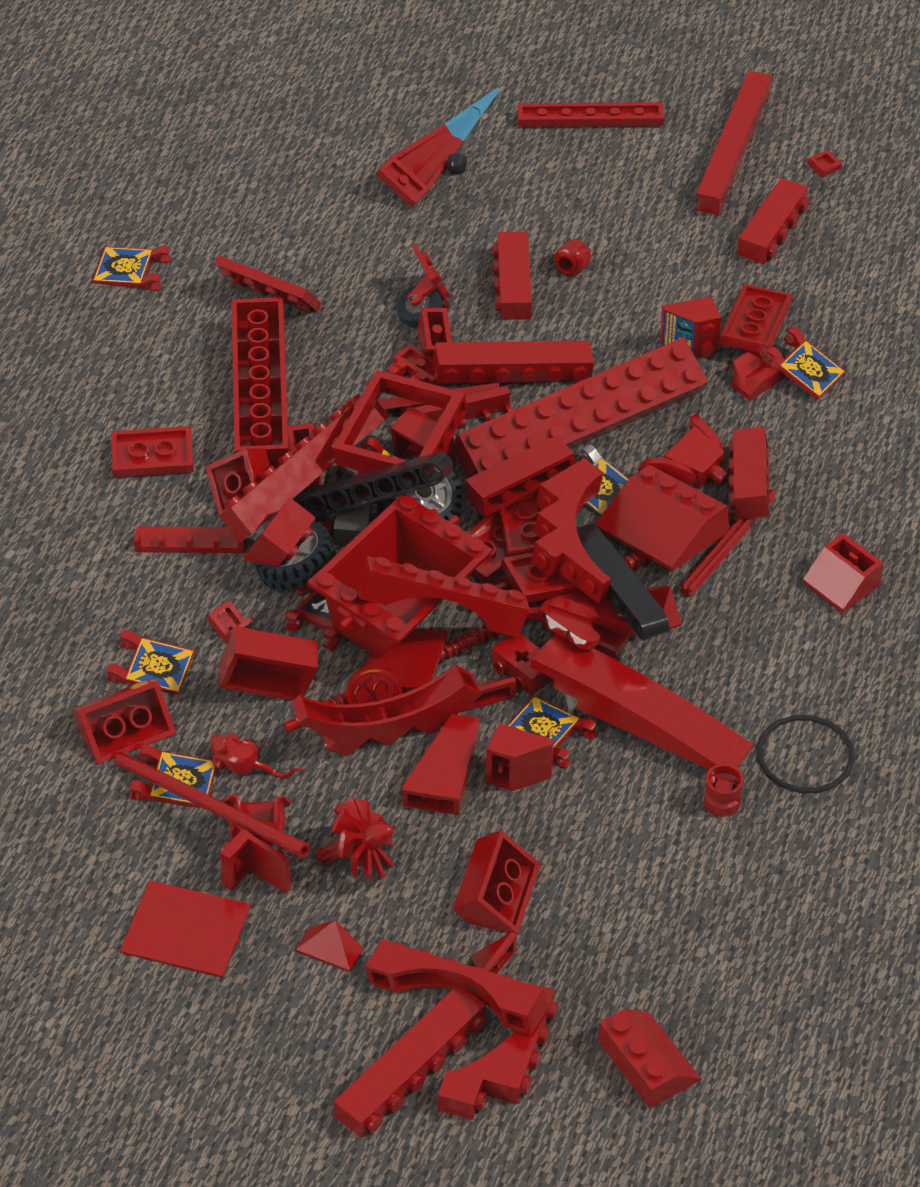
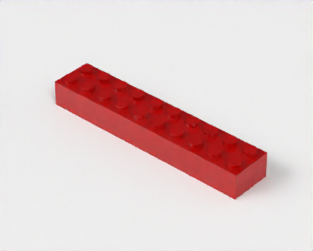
[454,337,709,478]

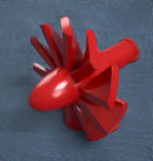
[316,797,394,883]

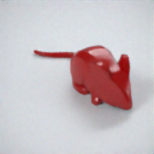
[210,732,305,778]

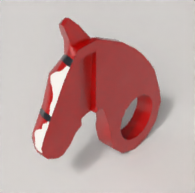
[526,592,636,650]

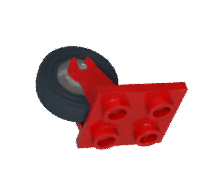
[396,245,451,328]

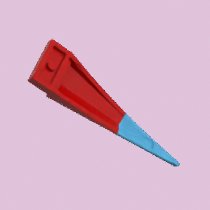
[376,88,500,207]

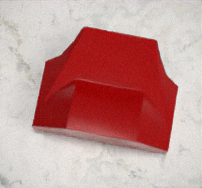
[732,351,787,401]

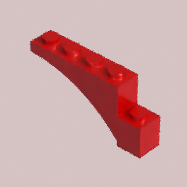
[438,986,559,1120]

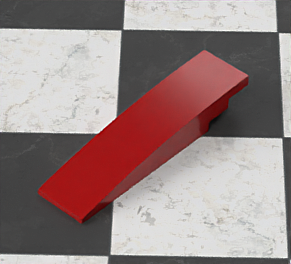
[530,634,753,769]

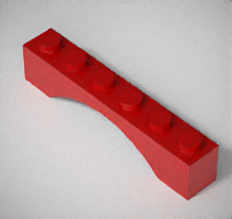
[356,556,530,637]
[365,939,548,1035]

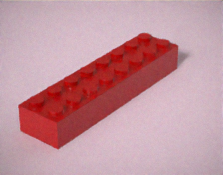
[231,297,289,468]

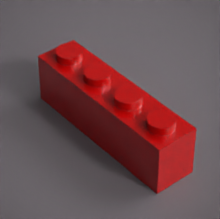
[737,178,810,264]
[493,232,532,320]
[729,427,770,519]
[465,435,575,517]

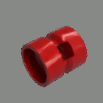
[704,764,744,817]

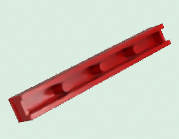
[695,70,772,216]

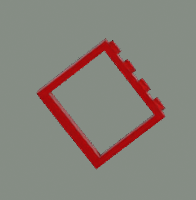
[331,370,467,489]

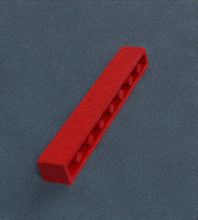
[219,393,389,541]

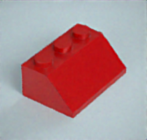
[71,679,176,764]
[453,830,541,934]
[598,1009,701,1108]

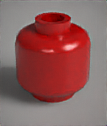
[554,239,591,277]

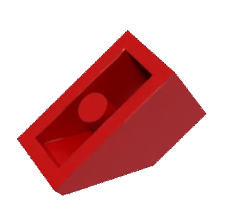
[417,308,452,353]

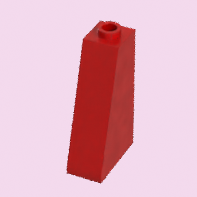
[402,714,480,815]

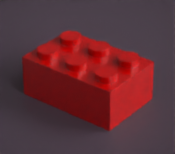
[220,627,318,701]

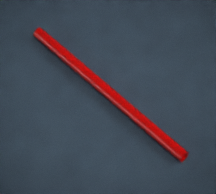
[115,752,310,858]

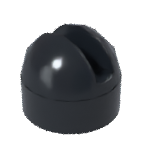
[447,153,467,175]

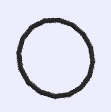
[757,715,855,793]

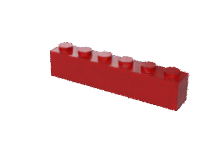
[433,341,594,383]
[334,984,487,1138]

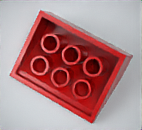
[595,465,729,571]

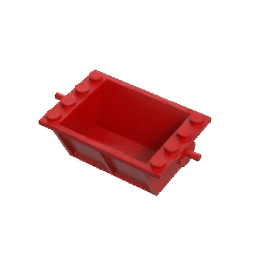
[307,494,493,658]

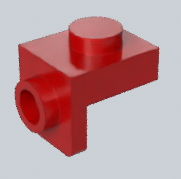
[206,600,253,643]

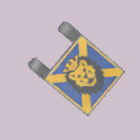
[581,445,628,516]

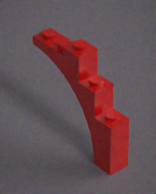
[531,458,611,603]
[291,665,481,756]

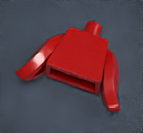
[638,413,730,489]

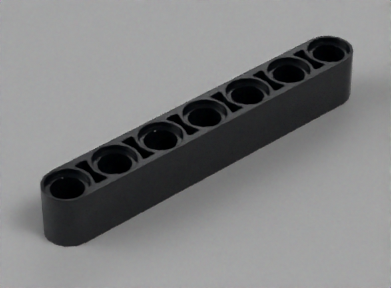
[292,452,453,519]
[577,522,670,641]

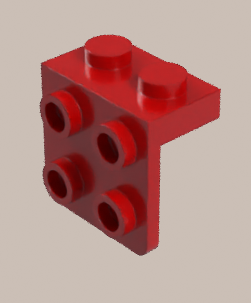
[220,829,291,894]

